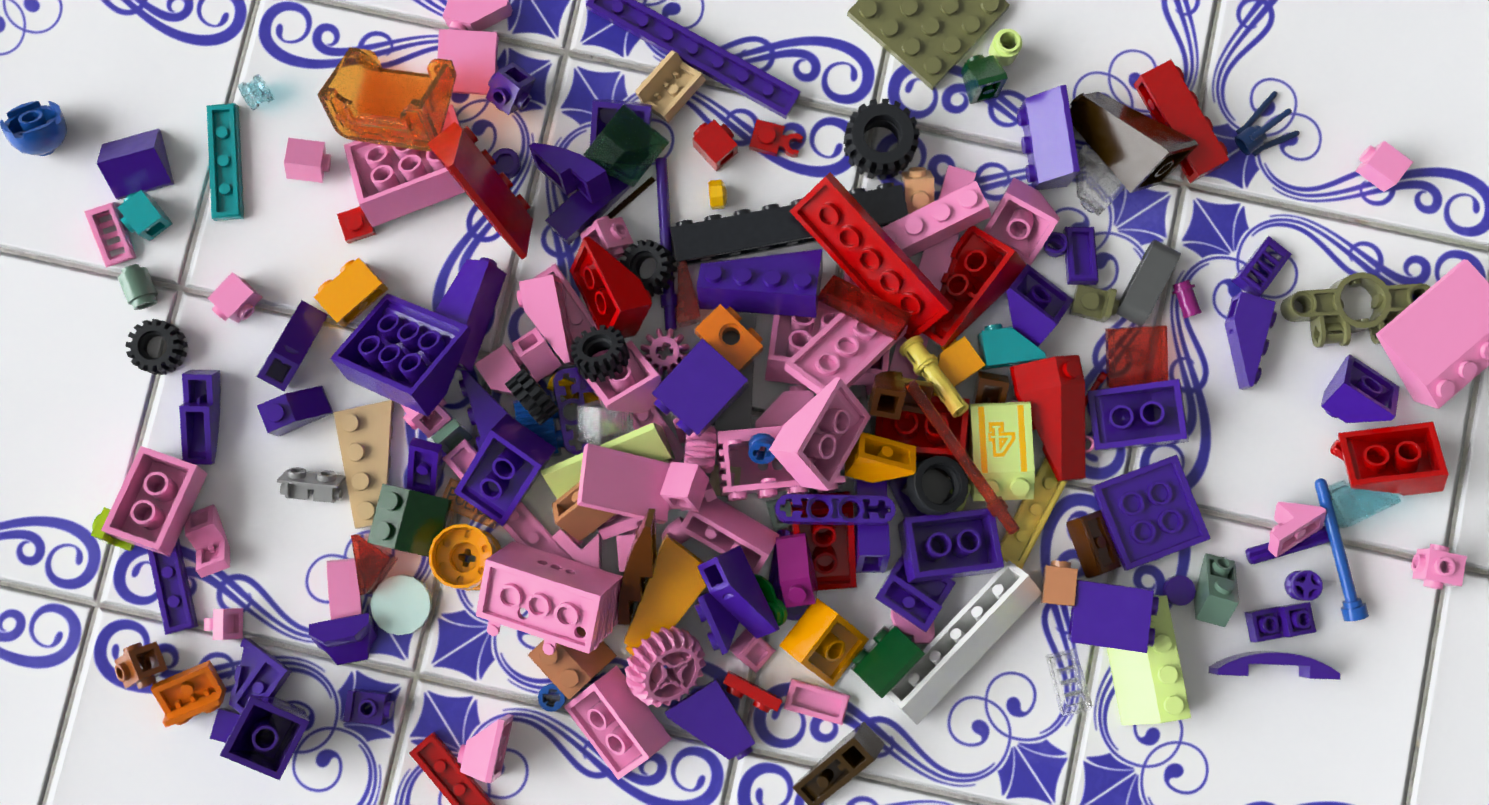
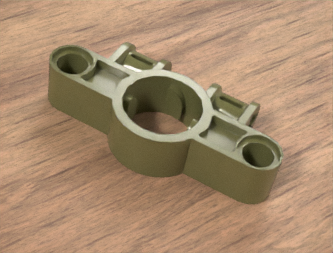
[1280,272,1430,348]

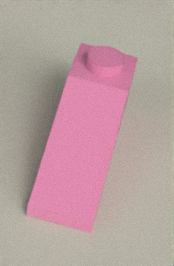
[517,274,575,365]

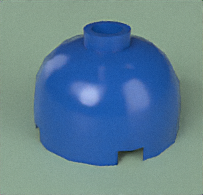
[0,101,67,156]

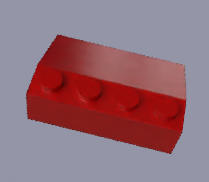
[427,122,533,259]

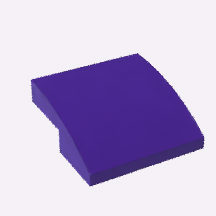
[875,554,956,632]

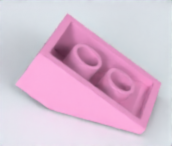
[769,377,871,491]

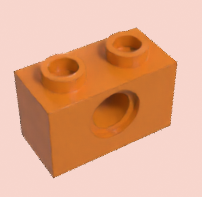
[695,304,763,373]

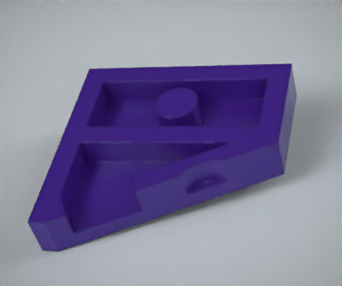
[229,638,292,714]

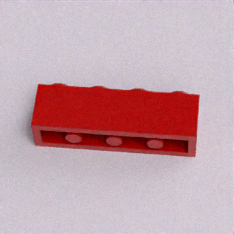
[1133,59,1229,183]

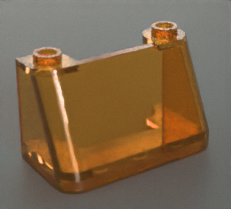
[317,47,457,151]

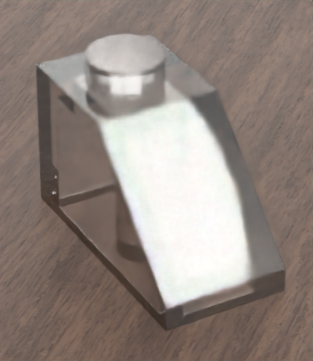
[1076,144,1125,216]

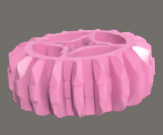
[624,626,706,708]

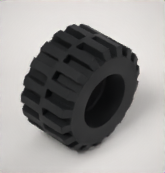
[843,99,920,180]

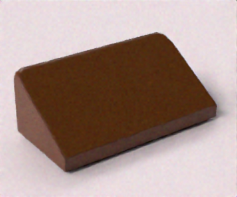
[1066,510,1121,578]

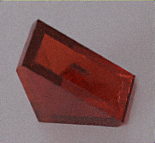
[351,534,398,595]

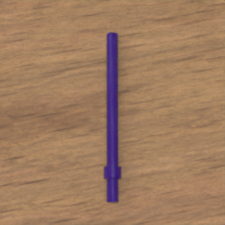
[655,157,678,331]

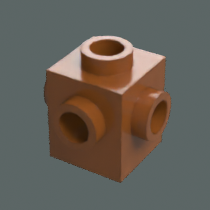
[114,641,168,689]

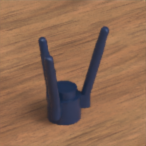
[1235,91,1300,156]

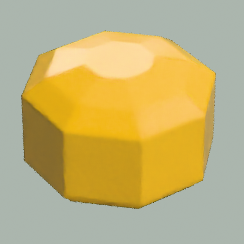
[708,180,727,210]

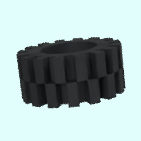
[620,240,677,297]
[126,319,188,375]
[571,325,630,382]
[505,368,559,425]

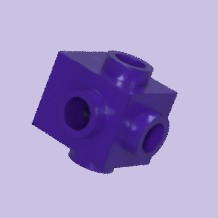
[486,62,536,115]

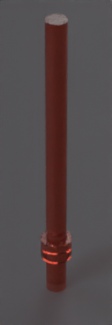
[905,379,1019,535]

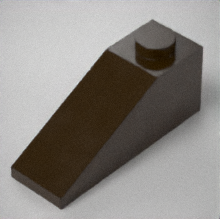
[792,722,885,805]

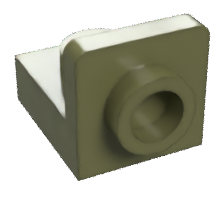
[1070,285,1119,323]

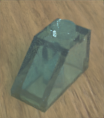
[1328,480,1401,528]

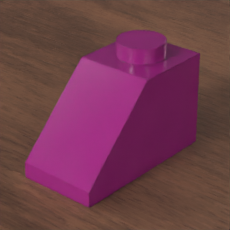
[776,533,818,608]

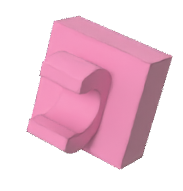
[204,608,243,640]

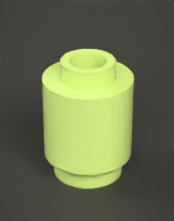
[989,29,1022,66]

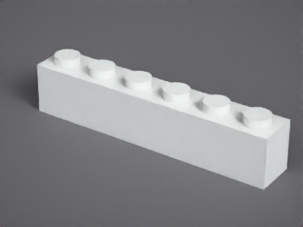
[886,560,1042,725]

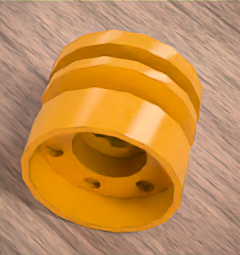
[429,524,502,591]

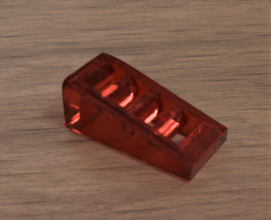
[677,261,702,327]

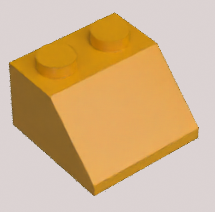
[779,598,869,687]

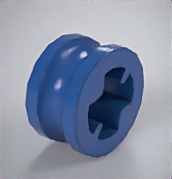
[748,433,775,464]
[538,683,567,712]

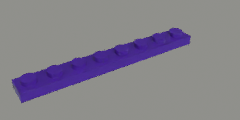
[586,0,801,119]

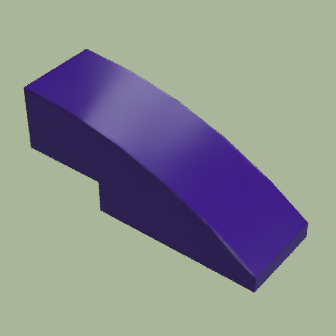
[529,143,612,204]
[545,166,631,245]
[179,370,221,465]

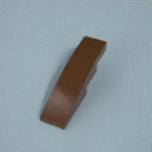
[618,509,657,625]

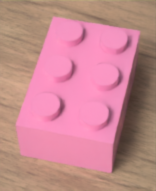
[101,446,207,557]

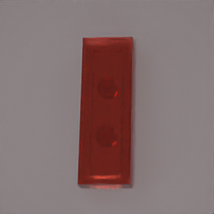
[818,275,912,340]

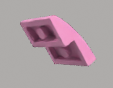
[437,29,499,95]

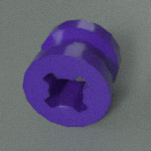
[1284,571,1323,601]

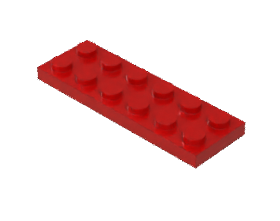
[790,172,953,340]

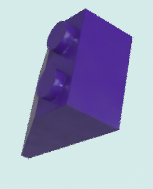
[1087,379,1189,451]
[454,414,557,526]

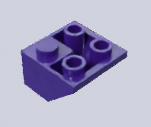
[695,592,739,655]

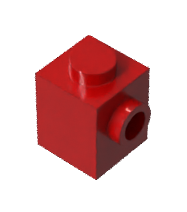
[692,119,738,171]

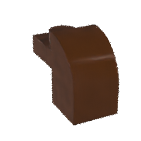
[868,371,934,420]

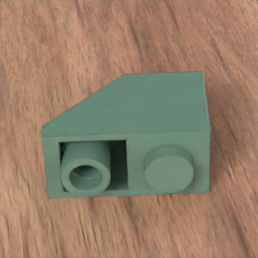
[1194,553,1239,627]

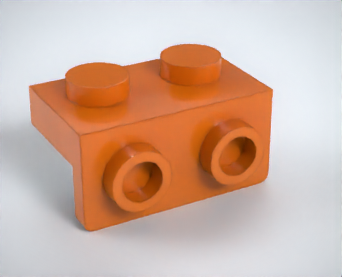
[151,660,227,727]

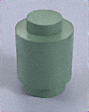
[117,264,158,310]

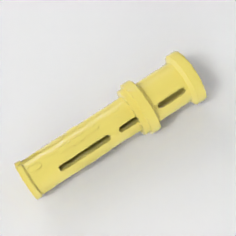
[899,335,969,418]

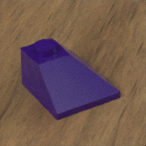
[1006,264,1074,347]
[1321,354,1400,423]

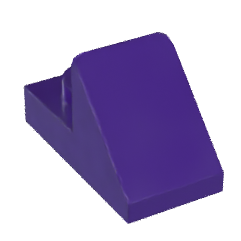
[407,437,447,496]

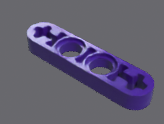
[775,494,896,526]

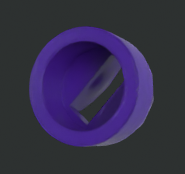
[1043,232,1068,258]

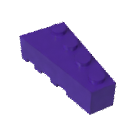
[696,249,823,318]

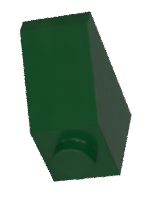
[961,55,1008,104]

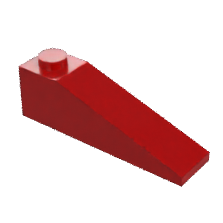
[923,226,1026,349]

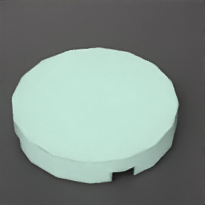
[370,575,433,635]

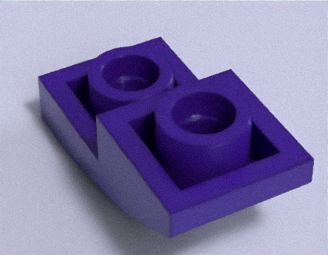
[1244,602,1316,642]

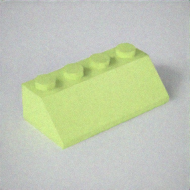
[541,423,675,499]
[1107,595,1191,725]

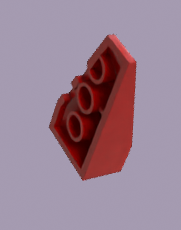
[1010,355,1086,482]

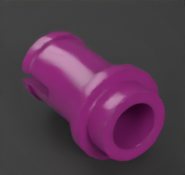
[1171,280,1202,319]

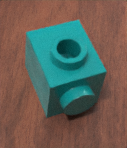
[117,190,173,241]

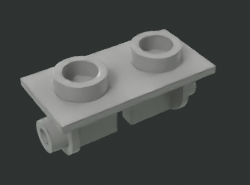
[277,467,346,503]

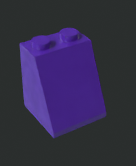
[652,338,749,437]
[1068,579,1159,653]
[220,695,310,780]

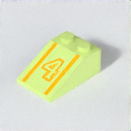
[968,402,1035,501]

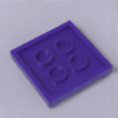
[1091,455,1211,571]

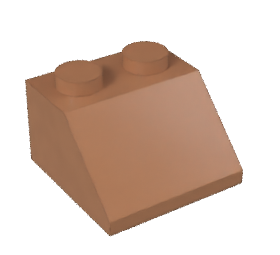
[528,627,617,700]

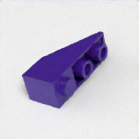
[1225,292,1277,390]
[256,300,328,391]
[459,370,516,450]
[697,545,780,639]

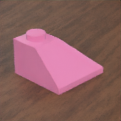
[983,178,1060,266]
[581,341,662,413]
[457,714,514,784]

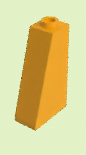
[624,534,706,656]

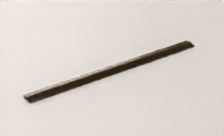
[606,176,656,219]

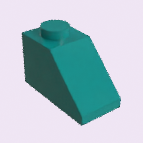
[977,324,1046,370]

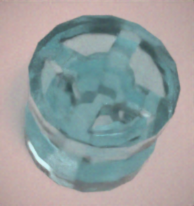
[238,74,274,110]

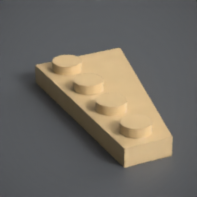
[333,400,394,529]

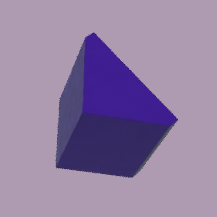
[97,128,174,200]

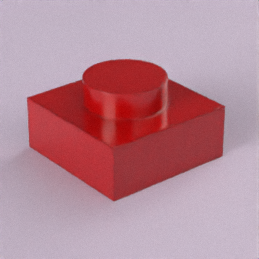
[337,206,376,244]

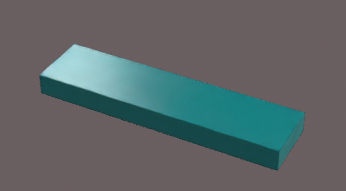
[206,103,244,221]

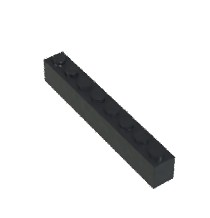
[670,183,908,267]

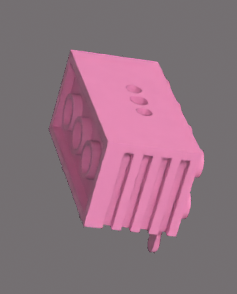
[716,426,846,501]
[476,541,623,655]

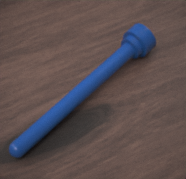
[1314,478,1369,621]

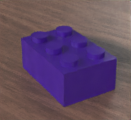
[898,507,1004,584]

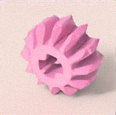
[640,328,690,378]
[683,426,717,473]

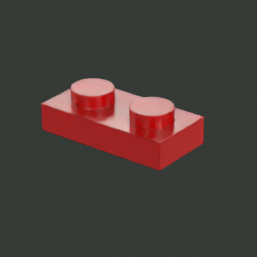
[723,670,783,713]

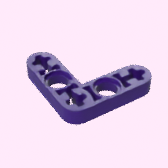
[553,367,593,455]

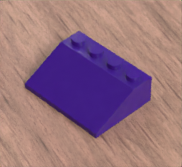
[330,293,471,417]

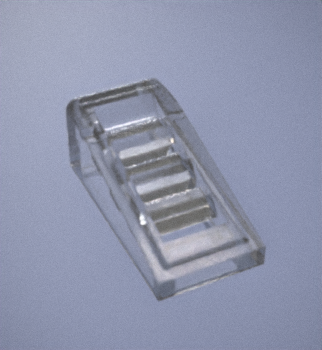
[1046,648,1093,717]

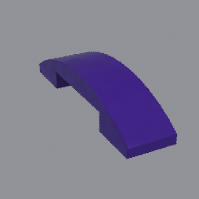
[1209,651,1340,680]

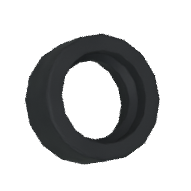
[907,456,968,515]

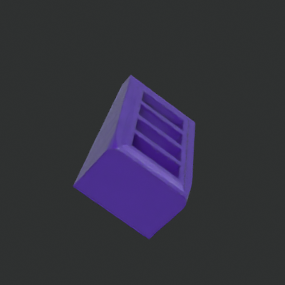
[1232,236,1292,297]

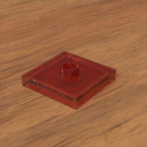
[1105,325,1168,388]

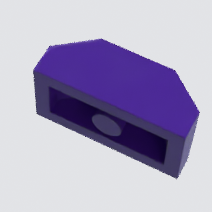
[309,613,378,665]

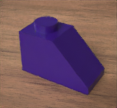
[257,386,333,436]

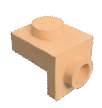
[901,167,934,214]

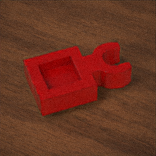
[749,119,803,158]

